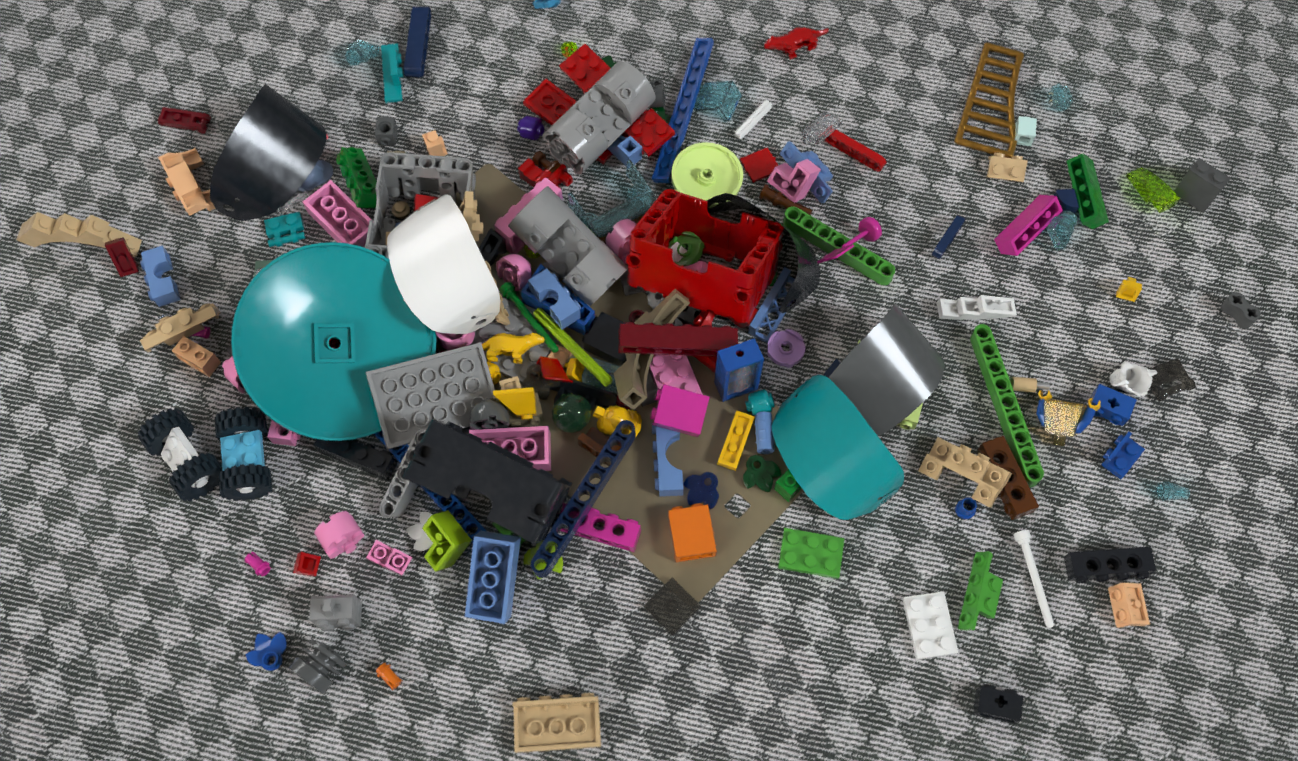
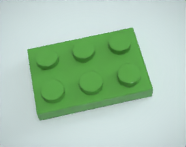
[778,528,844,579]

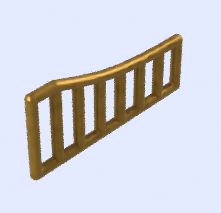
[954,42,1024,158]

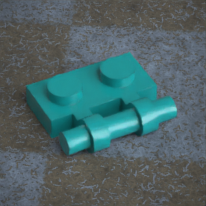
[264,211,306,247]

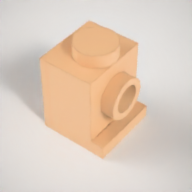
[422,130,448,156]

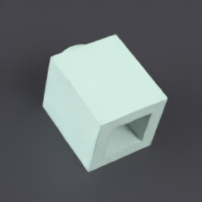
[1015,116,1037,146]

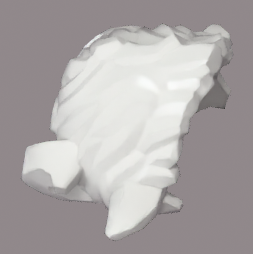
[1110,361,1157,397]

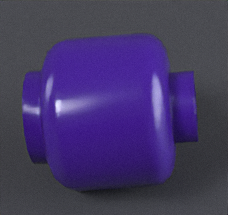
[517,116,545,141]

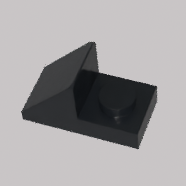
[478,228,506,266]

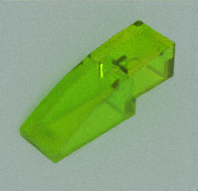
[1126,167,1180,213]

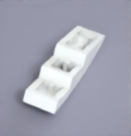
[937,295,1017,320]

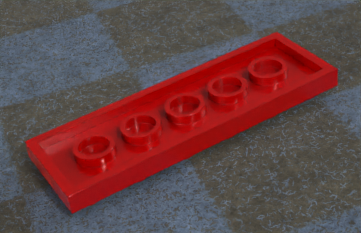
[523,79,623,164]

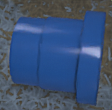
[955,497,977,519]

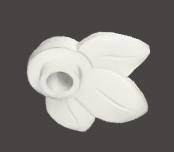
[406,512,434,551]

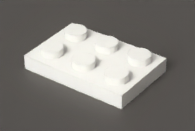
[902,591,959,660]

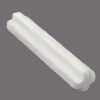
[734,100,772,139]

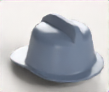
[298,160,333,192]

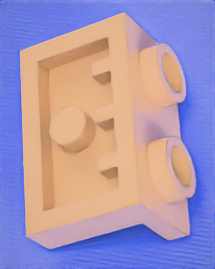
[1108,583,1150,628]

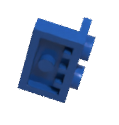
[1101,431,1145,480]

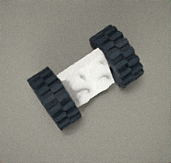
[138,408,222,501]

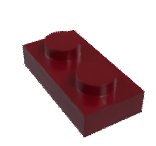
[105,237,139,277]

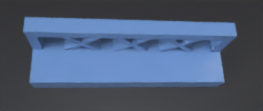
[748,267,795,343]

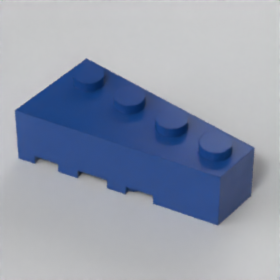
[521,264,595,335]

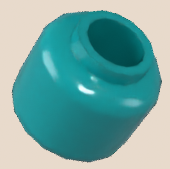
[745,389,775,416]

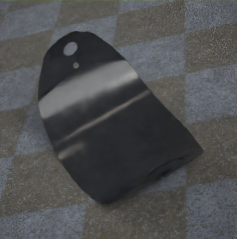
[210,84,327,221]
[706,193,820,313]

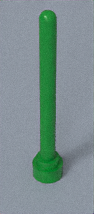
[499,282,559,353]

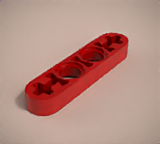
[823,127,886,172]

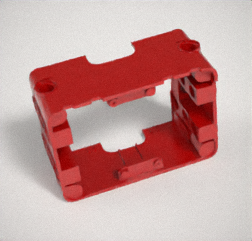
[626,189,784,323]

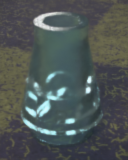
[1156,481,1190,501]

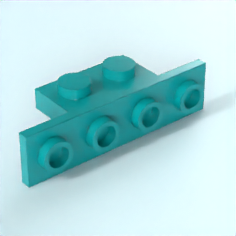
[381,43,403,103]

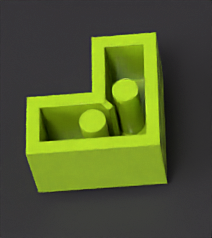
[422,510,472,572]

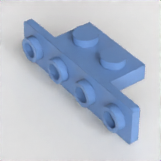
[780,141,833,203]

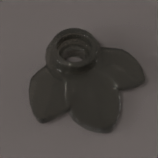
[523,364,560,400]

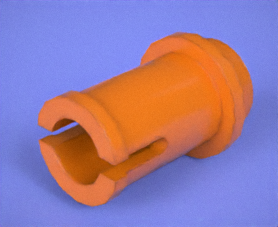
[376,663,402,690]

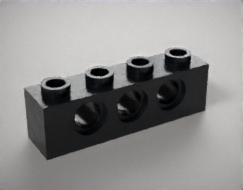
[1064,547,1157,584]

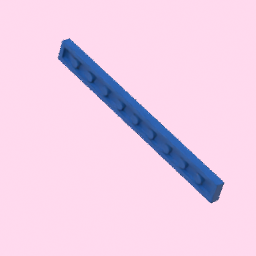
[652,38,714,184]

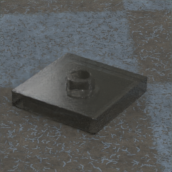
[643,577,702,637]

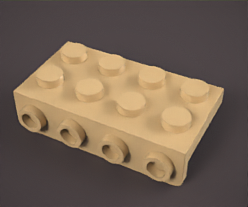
[513,693,601,753]

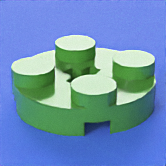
[668,231,704,266]

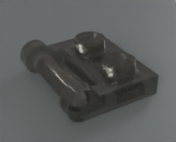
[1150,358,1196,401]

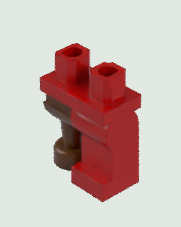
[518,151,573,189]

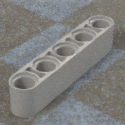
[379,429,427,518]

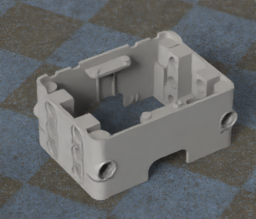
[365,152,476,261]

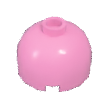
[496,254,532,292]

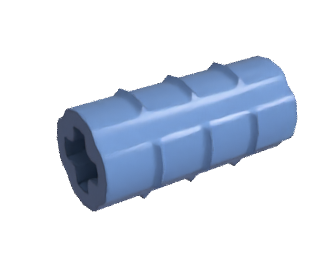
[754,412,775,454]

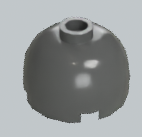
[470,398,509,430]

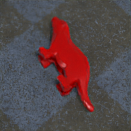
[764,27,829,60]

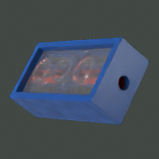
[714,338,764,402]

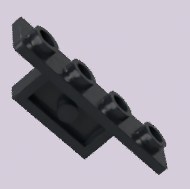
[543,378,617,416]

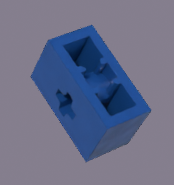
[1087,384,1137,426]

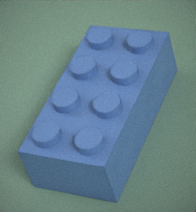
[465,531,521,624]

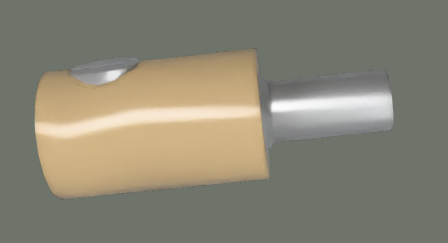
[1010,376,1050,392]

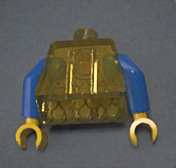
[1036,390,1101,446]

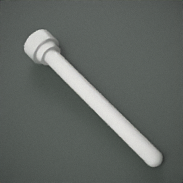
[1013,530,1054,628]

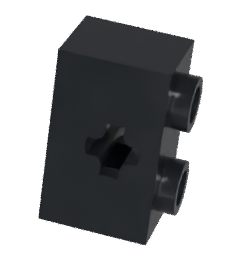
[973,684,1024,724]

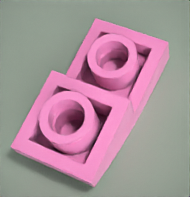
[366,540,412,576]

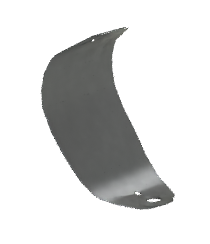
[828,303,945,436]

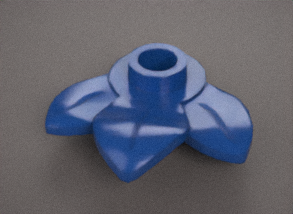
[246,632,287,671]

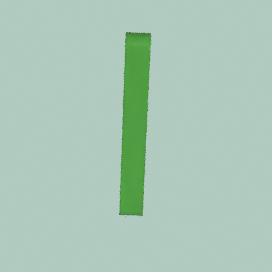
[970,324,1044,487]

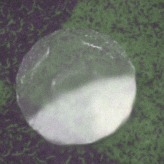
[277,191,310,216]

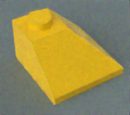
[493,387,537,420]

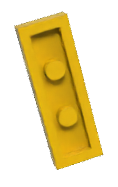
[717,410,755,471]

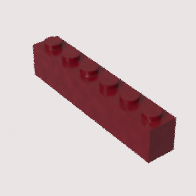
[618,322,738,356]

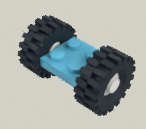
[214,407,272,501]

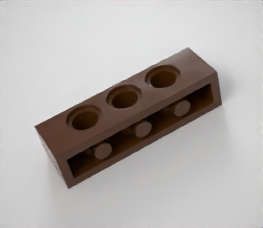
[977,435,1039,520]

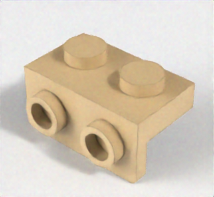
[987,153,1028,182]

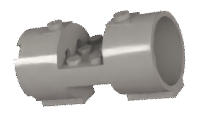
[543,61,656,174]
[508,186,628,307]

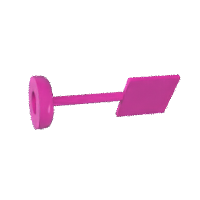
[817,217,882,263]

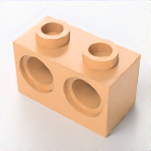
[172,336,221,377]

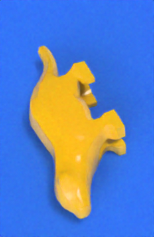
[482,333,545,364]

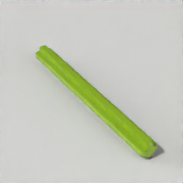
[533,308,613,387]

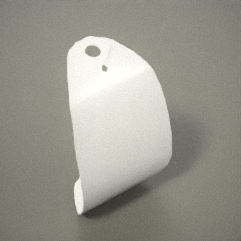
[387,195,500,334]

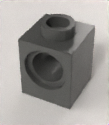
[375,117,398,146]

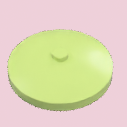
[671,142,743,208]

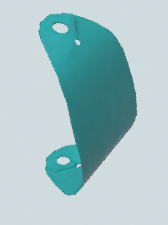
[772,375,904,520]

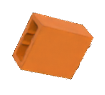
[668,503,717,562]

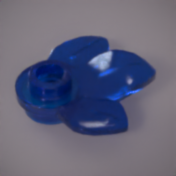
[683,472,719,510]

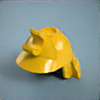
[592,406,642,438]

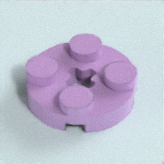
[767,329,805,368]

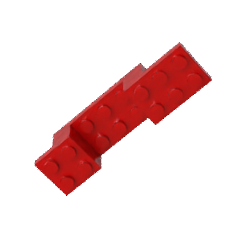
[559,44,675,157]

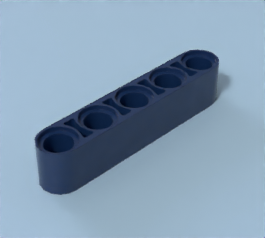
[404,6,431,78]

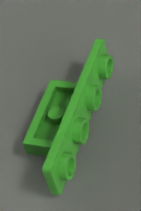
[958,551,1003,630]

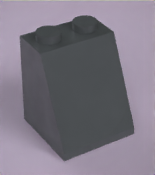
[1173,158,1231,213]

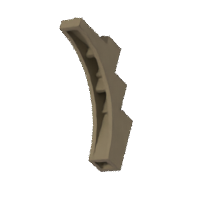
[614,289,690,410]

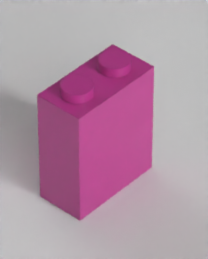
[650,384,710,437]

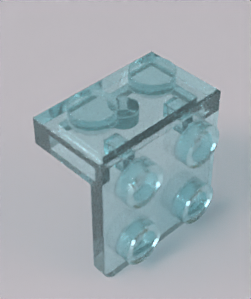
[693,81,742,122]

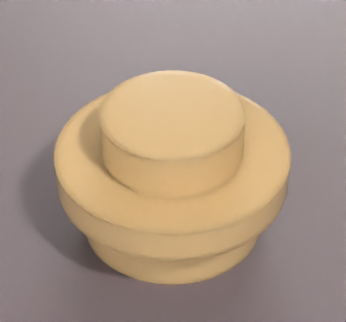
[392,201,410,219]

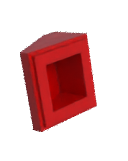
[293,552,321,577]

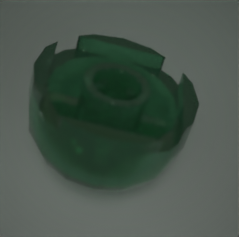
[552,393,592,433]

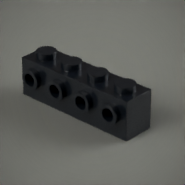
[313,439,397,481]

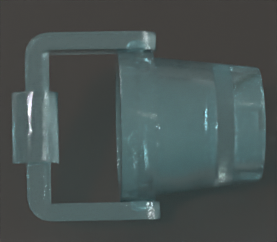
[345,40,380,66]
[1047,211,1078,250]

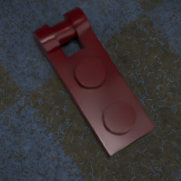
[157,107,211,134]

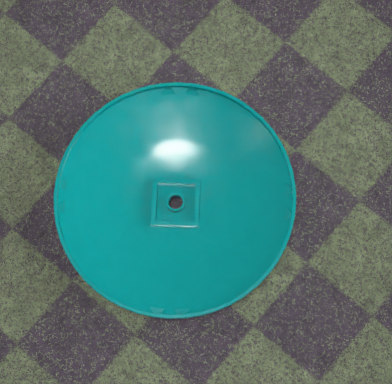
[231,242,436,441]

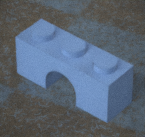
[140,246,181,307]
[528,268,581,329]

